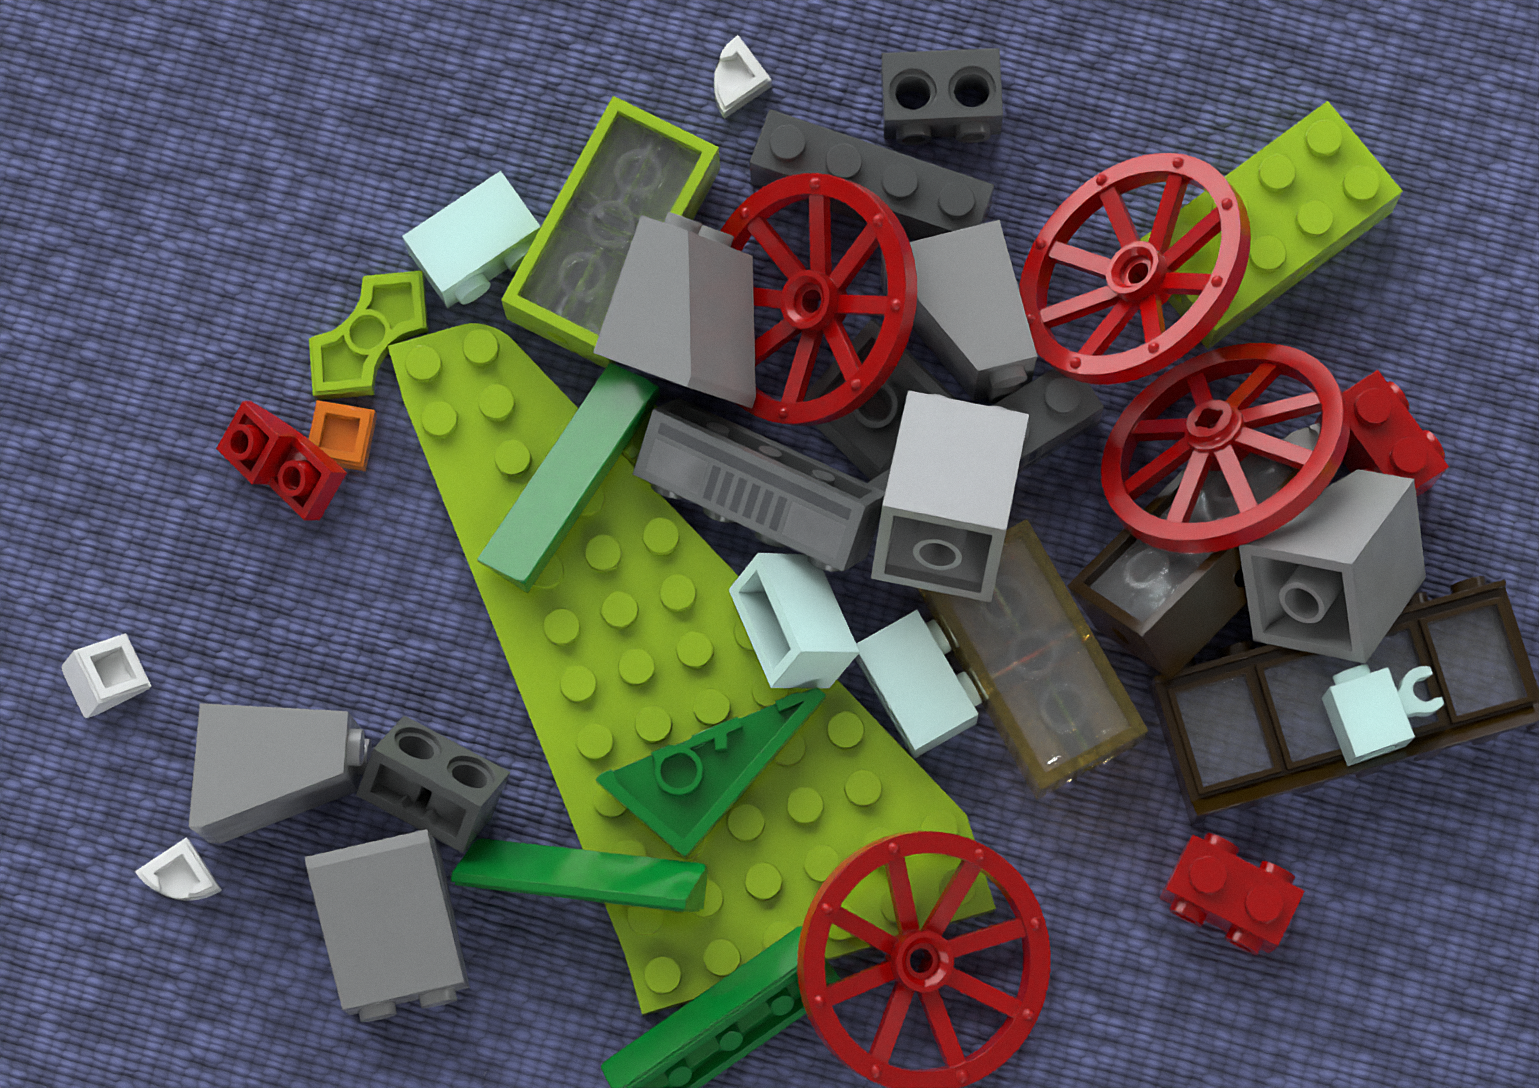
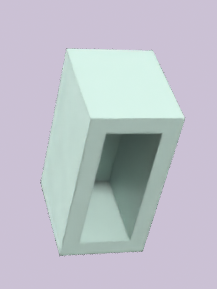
[402,171,541,308]
[729,553,860,688]
[855,610,982,759]

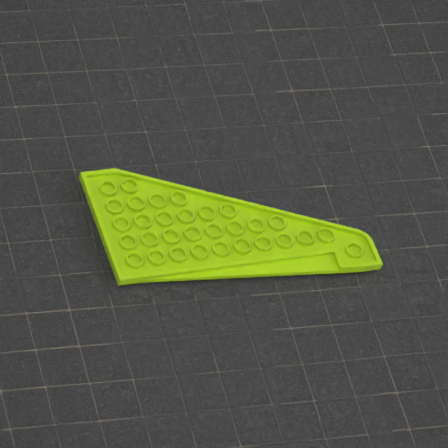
[388,323,996,1016]

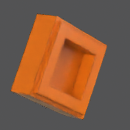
[309,400,377,472]

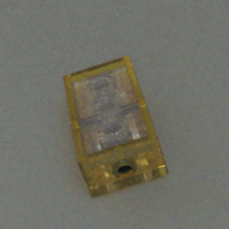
[918,519,1148,800]

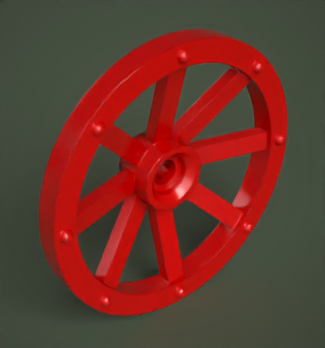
[1019,153,1251,385]
[720,173,917,426]
[1101,343,1350,553]
[797,831,1051,1088]

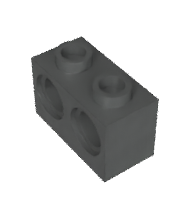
[881,48,1003,145]
[356,715,510,853]

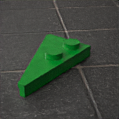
[595,687,826,860]

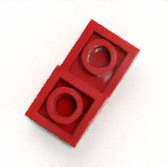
[216,401,347,520]

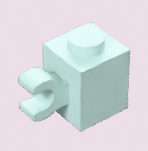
[1322,664,1444,766]

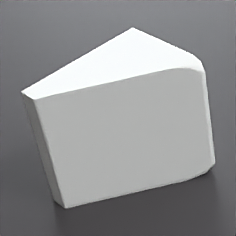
[62,633,151,718]

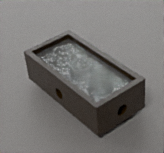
[1067,429,1300,680]

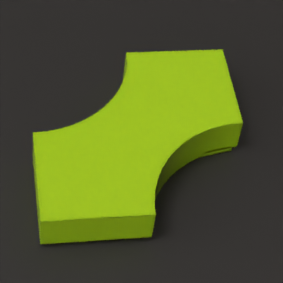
[309,270,429,401]

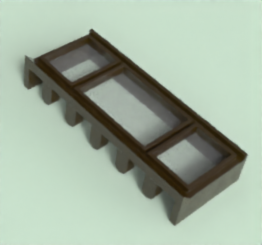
[1149,576,1539,826]

